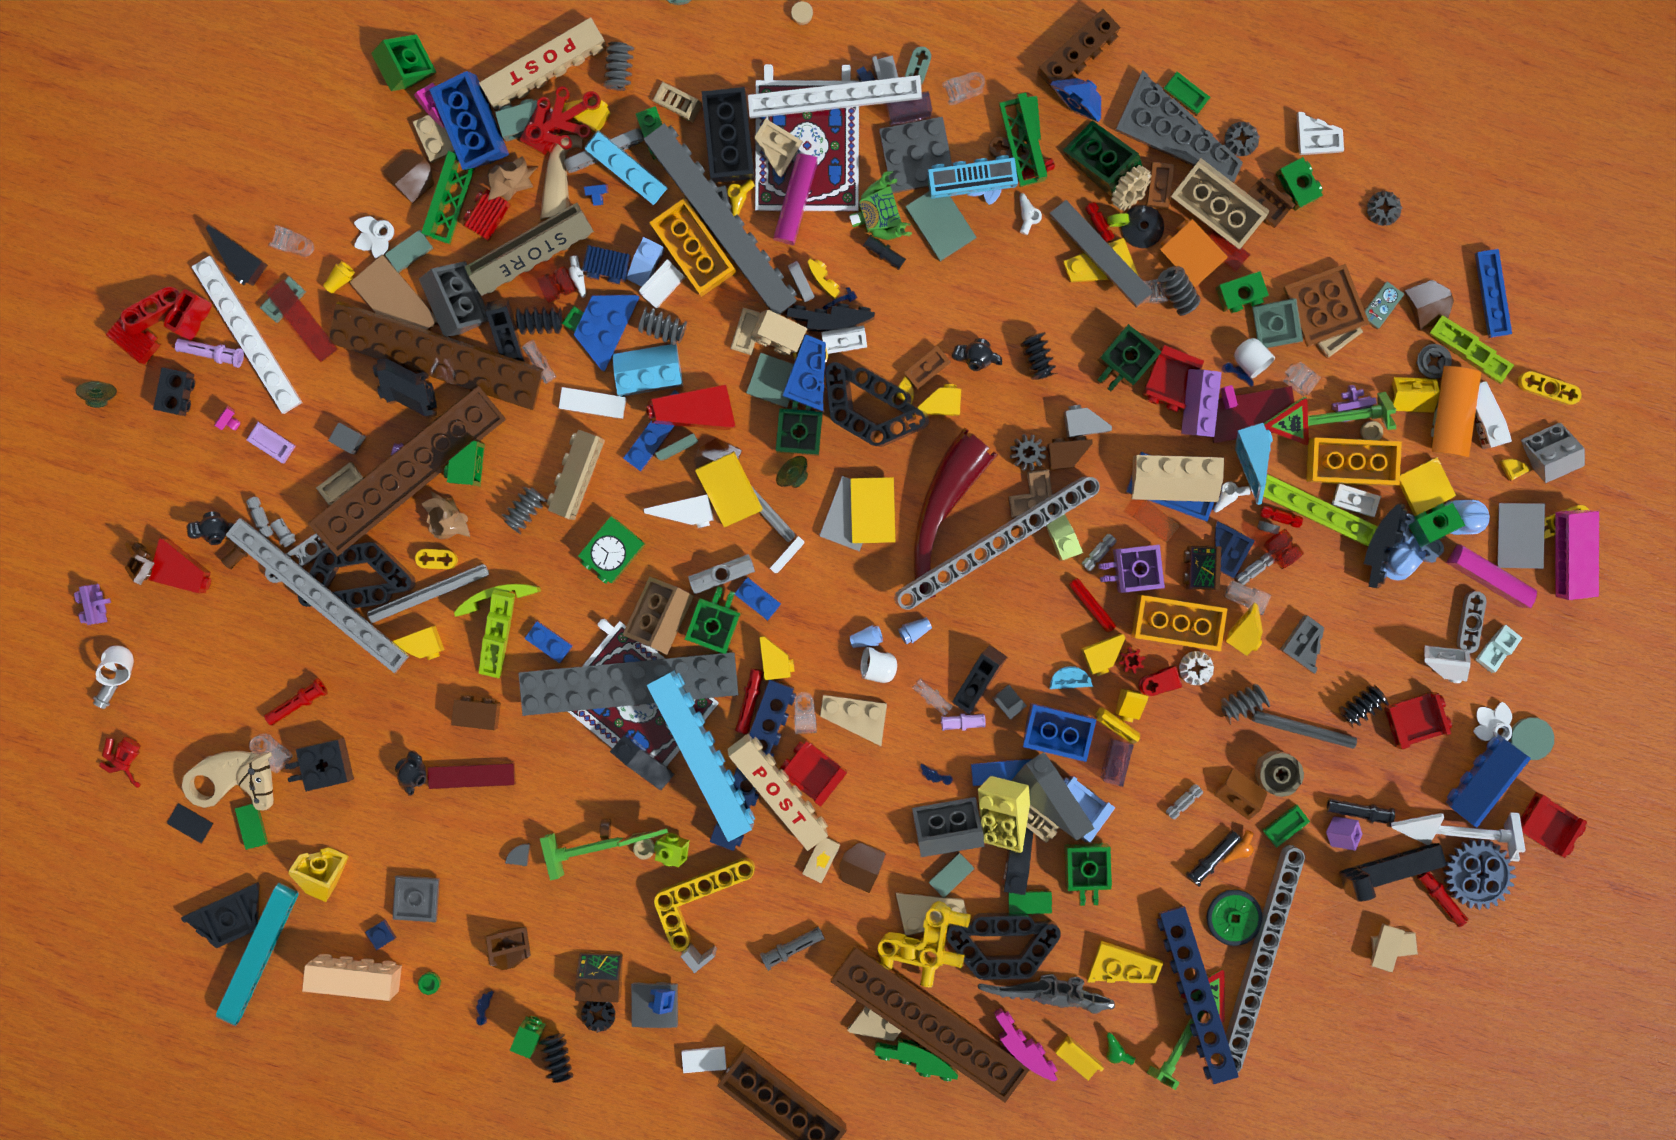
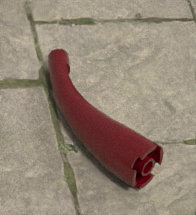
[914,427,998,598]

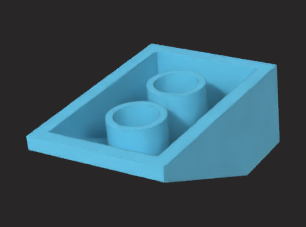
[1235,423,1273,505]

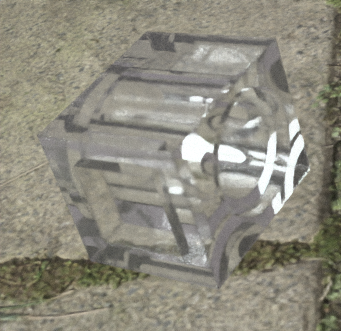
[1283,362,1321,397]

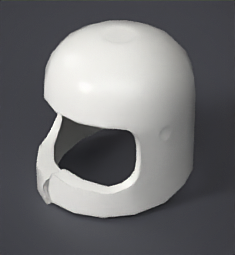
[1234,338,1275,379]
[96,646,134,686]
[860,647,897,683]

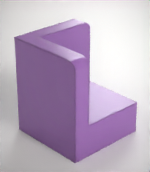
[1326,817,1363,850]

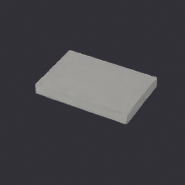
[820,476,863,551]
[1498,503,1545,569]

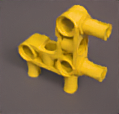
[878,901,971,988]

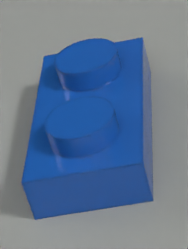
[735,577,781,621]
[525,621,573,663]

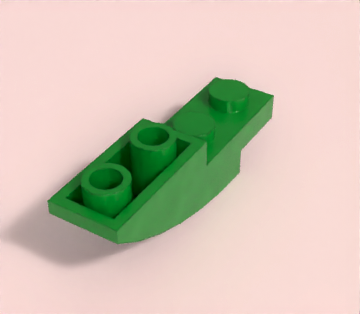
[874,1037,958,1081]

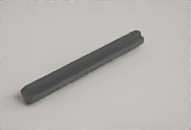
[1252,711,1357,749]

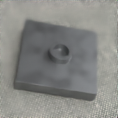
[393,875,440,922]

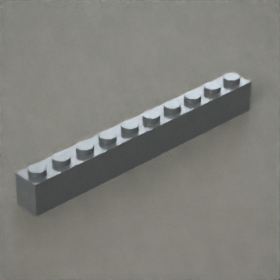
[644,123,797,315]

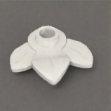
[354,216,394,258]
[1473,702,1512,741]

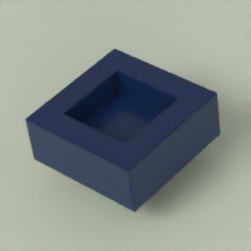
[856,66,875,82]
[365,919,396,950]

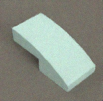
[1475,625,1522,673]

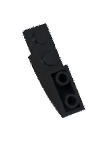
[787,303,875,332]
[1364,503,1407,588]

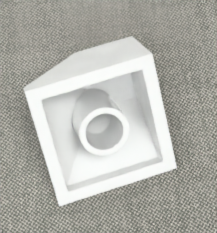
[1424,646,1471,683]

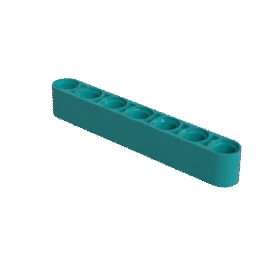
[216,883,299,1026]

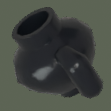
[952,338,1002,371]
[186,512,234,545]
[395,750,426,796]

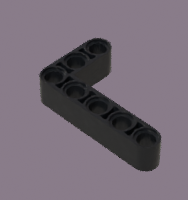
[1339,843,1447,902]

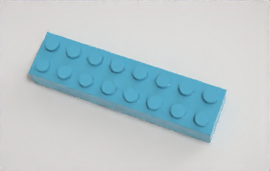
[647,671,755,842]

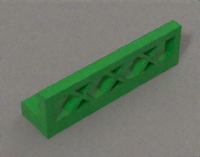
[999,92,1047,187]
[421,151,476,245]

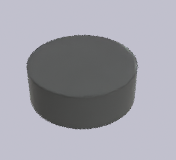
[1257,520,1280,534]

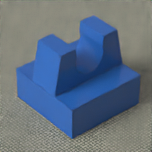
[584,184,609,206]
[648,989,675,1014]

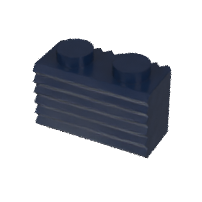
[582,245,631,285]

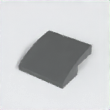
[631,982,678,1028]

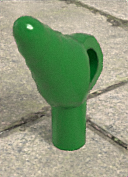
[1106,1032,1135,1065]

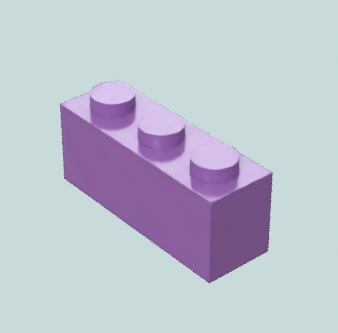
[1181,369,1222,437]

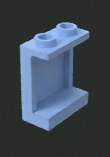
[1063,776,1115,842]

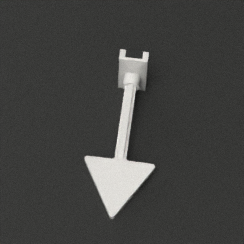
[1391,813,1525,862]

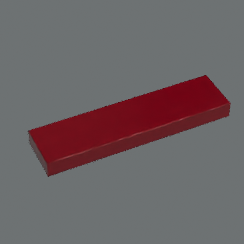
[428,763,516,789]

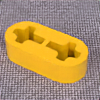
[415,549,458,569]

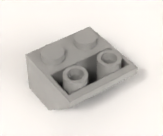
[1521,422,1585,483]

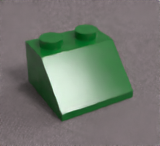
[371,34,437,92]
[444,441,485,487]

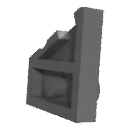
[1280,614,1324,674]

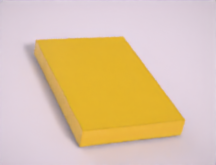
[695,452,763,527]
[851,477,895,543]

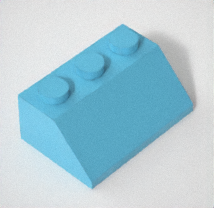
[613,344,684,397]

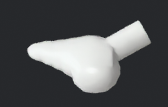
[1020,193,1042,235]
[569,256,586,298]
[1214,482,1250,512]

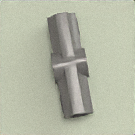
[688,554,755,594]

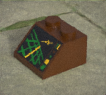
[1183,546,1221,590]
[575,952,623,1003]

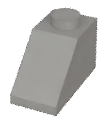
[1063,405,1112,438]

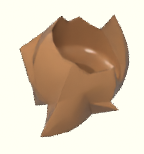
[488,156,539,201]
[422,490,470,539]

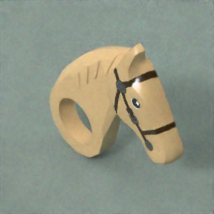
[182,751,274,811]

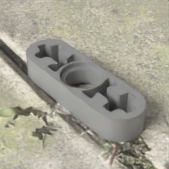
[1457,591,1486,653]

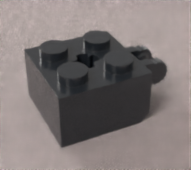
[285,738,354,792]

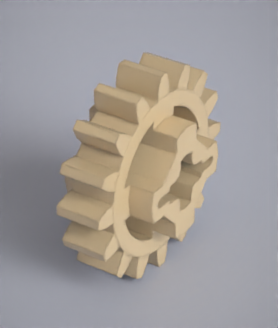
[1111,165,1152,211]

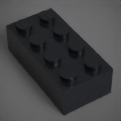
[701,87,755,183]

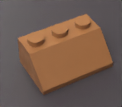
[623,577,694,655]

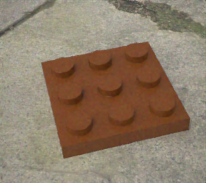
[1283,264,1369,347]

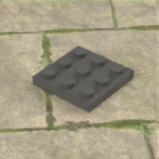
[879,117,952,193]

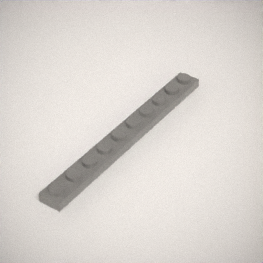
[226,518,409,673]

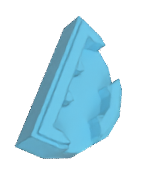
[1049,666,1093,689]

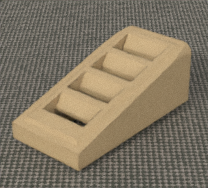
[652,82,702,123]

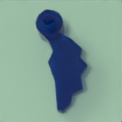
[822,287,857,310]
[1222,363,1254,386]
[920,763,953,785]
[476,991,494,1026]

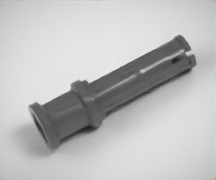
[760,926,825,971]

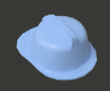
[1444,500,1490,535]
[1384,533,1426,580]

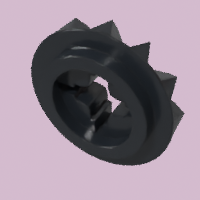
[581,1001,616,1033]

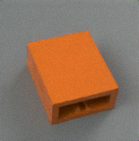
[1160,219,1228,287]

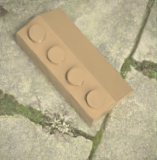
[547,429,605,520]
[1131,455,1224,502]

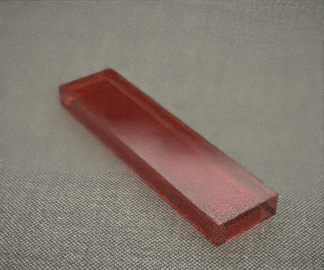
[266,279,339,362]

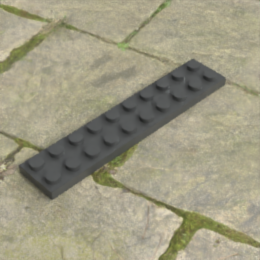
[519,652,738,716]

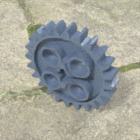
[1443,839,1516,910]

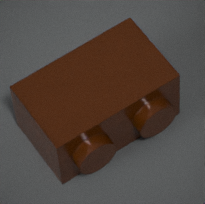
[451,695,501,730]

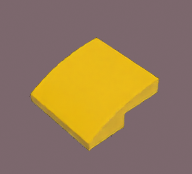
[1400,457,1456,516]
[1095,707,1140,744]

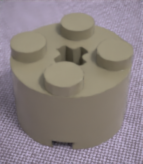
[1255,751,1304,797]

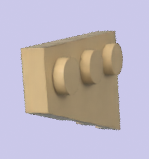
[820,695,887,746]
[896,892,967,935]

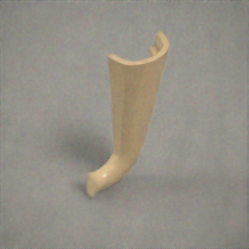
[540,134,583,220]

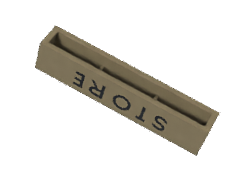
[465,203,594,296]

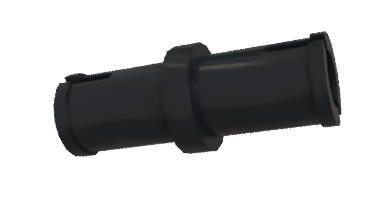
[863,234,906,270]

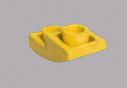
[808,259,840,300]

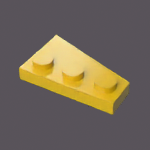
[1063,238,1138,282]
[1087,941,1163,983]

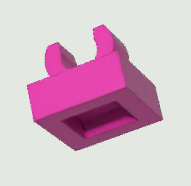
[215,405,240,431]

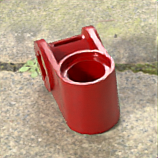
[1138,666,1183,696]

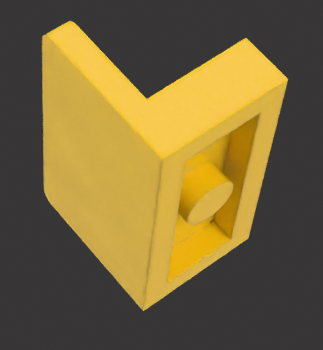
[1392,377,1440,412]
[1055,1035,1104,1081]

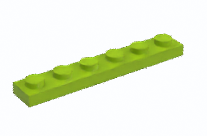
[1263,474,1378,547]

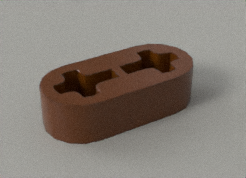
[989,137,1029,163]

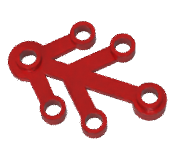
[524,86,601,150]

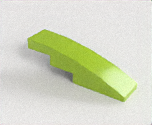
[1430,315,1514,384]
[479,589,515,678]

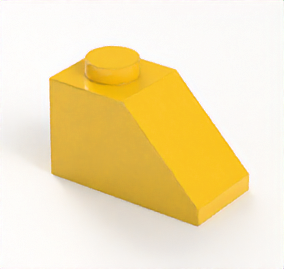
[562,99,611,134]
[917,384,961,416]
[1226,602,1263,656]
[392,626,445,660]
[1081,633,1125,676]
[760,636,795,680]
[1115,689,1149,722]

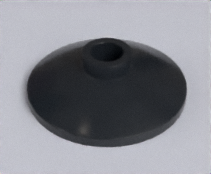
[1121,205,1164,248]

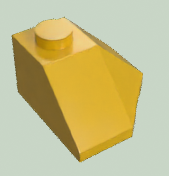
[288,848,349,902]

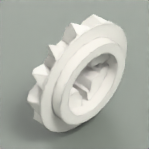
[1179,651,1214,685]

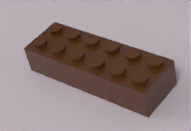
[717,1045,847,1140]

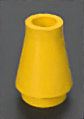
[323,261,355,294]

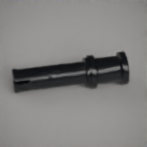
[1326,798,1395,827]
[1185,830,1242,887]

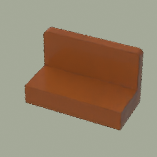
[1214,769,1267,820]

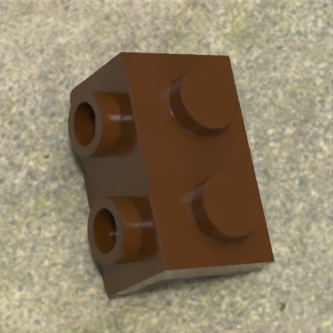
[1247,177,1295,228]
[125,541,154,585]

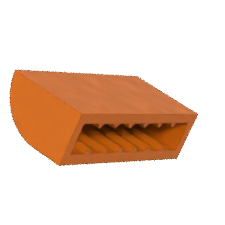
[1431,366,1481,457]

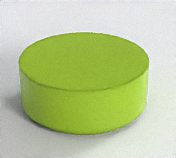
[1107,213,1130,227]

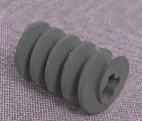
[603,42,634,91]
[1158,266,1200,316]
[638,307,687,345]
[501,487,548,534]
[1221,684,1270,725]

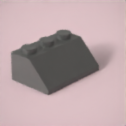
[419,261,489,337]
[912,797,985,857]

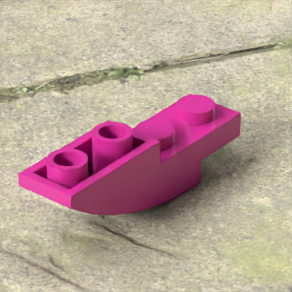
[994,1008,1058,1082]

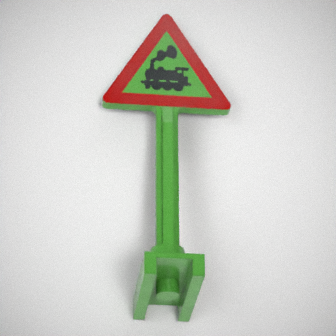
[1263,392,1396,445]
[540,828,668,881]
[1147,970,1225,1090]

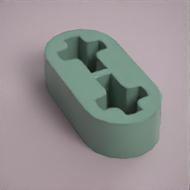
[905,46,931,86]

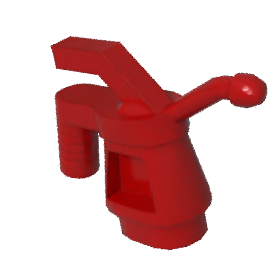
[99,737,141,788]

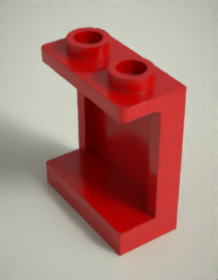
[1142,345,1204,412]
[1383,692,1452,750]
[780,739,847,807]
[1520,792,1587,858]

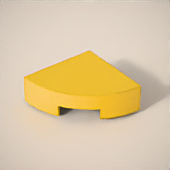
[896,377,914,404]
[1500,459,1531,481]

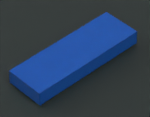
[971,758,1034,786]

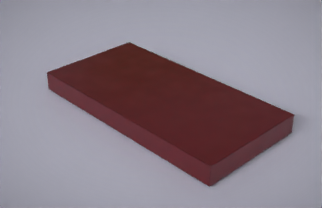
[1212,386,1295,444]

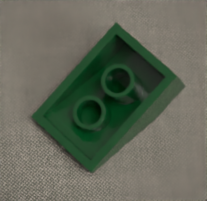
[1063,120,1142,197]

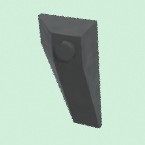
[1011,752,1095,841]

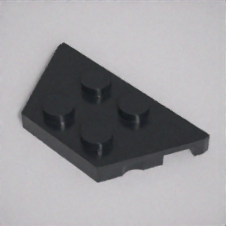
[181,882,260,948]

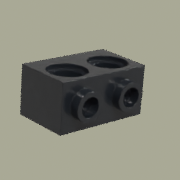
[153,367,195,416]

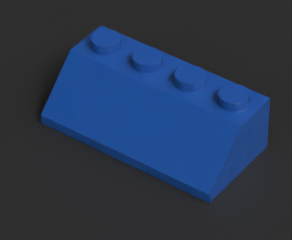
[429,71,509,170]
[1446,734,1531,828]

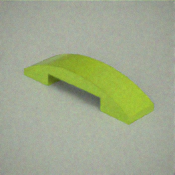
[454,584,541,617]

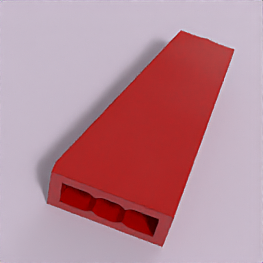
[646,385,736,430]

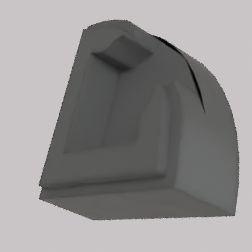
[505,844,530,866]

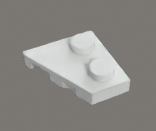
[1296,112,1344,155]

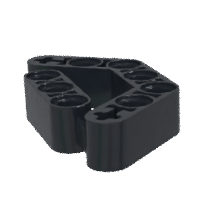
[825,362,929,447]
[298,542,416,609]
[946,913,1061,980]

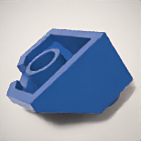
[1050,78,1101,122]

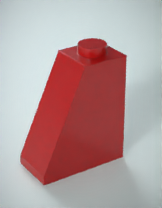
[148,538,211,593]

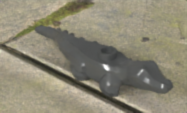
[978,974,1115,1014]

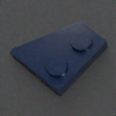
[1215,521,1255,579]

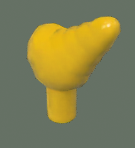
[727,179,755,216]

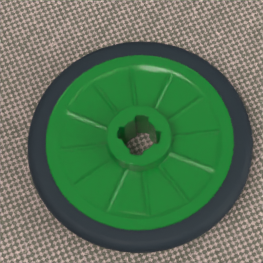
[1207,890,1263,946]

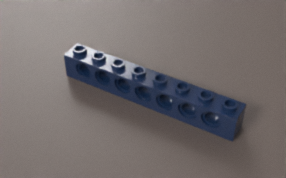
[710,680,796,851]
[1156,906,1239,1084]

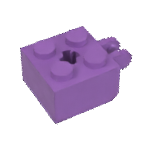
[1099,545,1165,593]

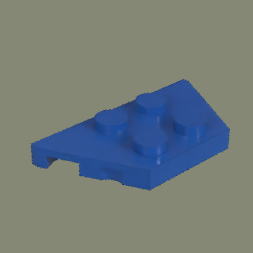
[574,295,640,372]

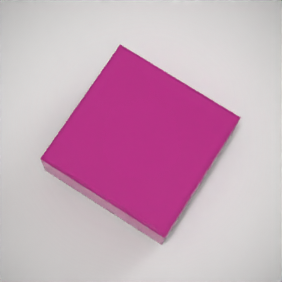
[1220,385,1238,409]

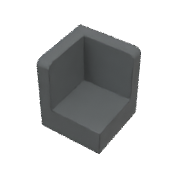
[328,423,366,455]
[992,685,1027,719]

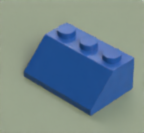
[1023,703,1096,762]

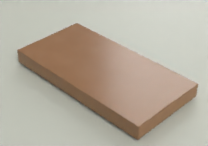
[350,255,438,330]

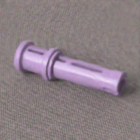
[175,338,244,368]

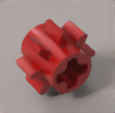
[1118,647,1146,674]

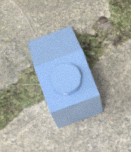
[626,237,665,287]

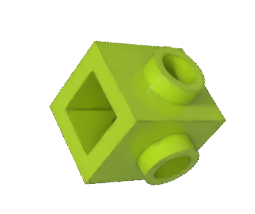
[654,833,690,867]

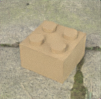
[751,310,807,356]

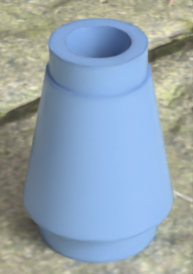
[898,617,932,644]
[850,625,883,648]

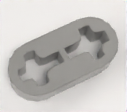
[787,261,815,302]

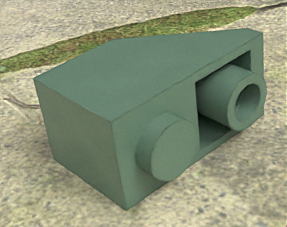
[495,99,537,142]

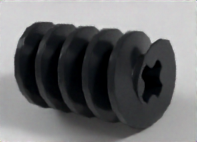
[516,307,563,335]
[1020,332,1058,380]
[1339,685,1389,728]
[539,1033,573,1083]

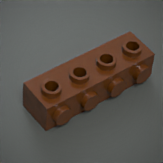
[1037,9,1121,91]

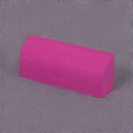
[773,154,818,246]
[1556,510,1599,600]
[1446,545,1537,608]

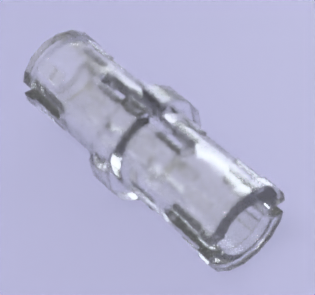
[522,340,557,384]
[912,678,953,716]

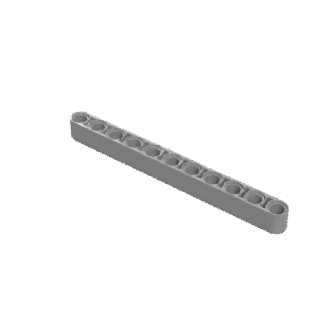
[894,477,1100,610]
[1219,845,1305,1073]

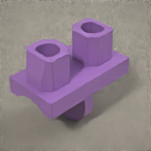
[1332,385,1377,422]
[74,584,111,625]

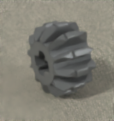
[1010,434,1046,471]

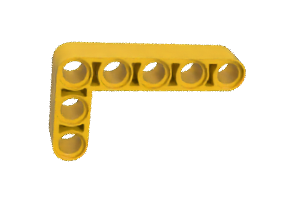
[654,858,755,952]

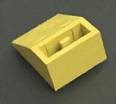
[978,776,1030,853]

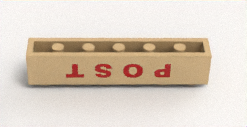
[479,18,607,110]
[728,733,828,851]

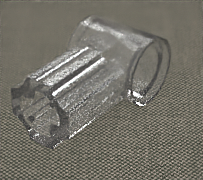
[1224,580,1271,615]

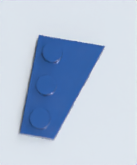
[782,334,826,411]

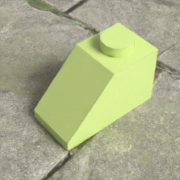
[1046,514,1083,561]

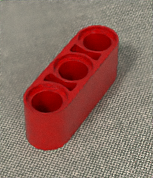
[121,287,179,334]

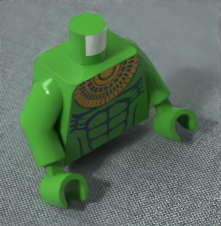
[849,171,912,240]

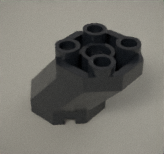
[373,358,437,417]

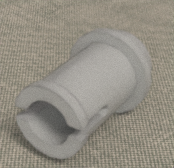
[270,518,296,547]
[93,684,118,709]

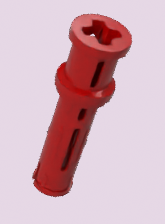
[264,678,328,726]

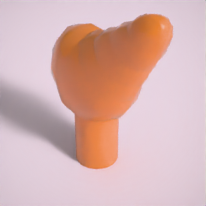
[1222,830,1254,863]

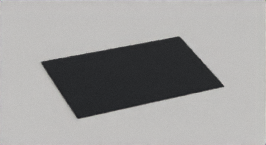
[167,803,213,844]

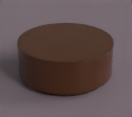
[600,819,611,840]

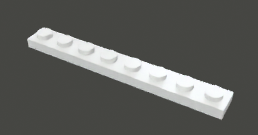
[748,75,922,118]
[192,256,303,414]

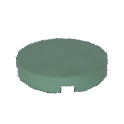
[1510,717,1554,760]

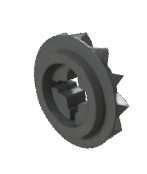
[1224,121,1260,156]
[1367,190,1402,226]
[1416,344,1452,379]

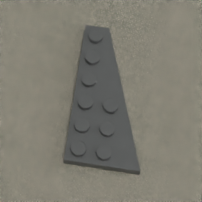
[1115,70,1243,183]

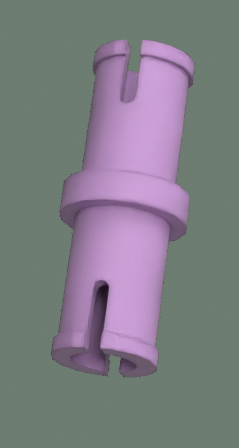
[941,713,985,731]

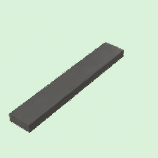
[1050,200,1153,308]

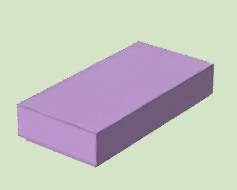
[247,422,296,464]

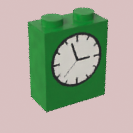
[578,516,646,584]

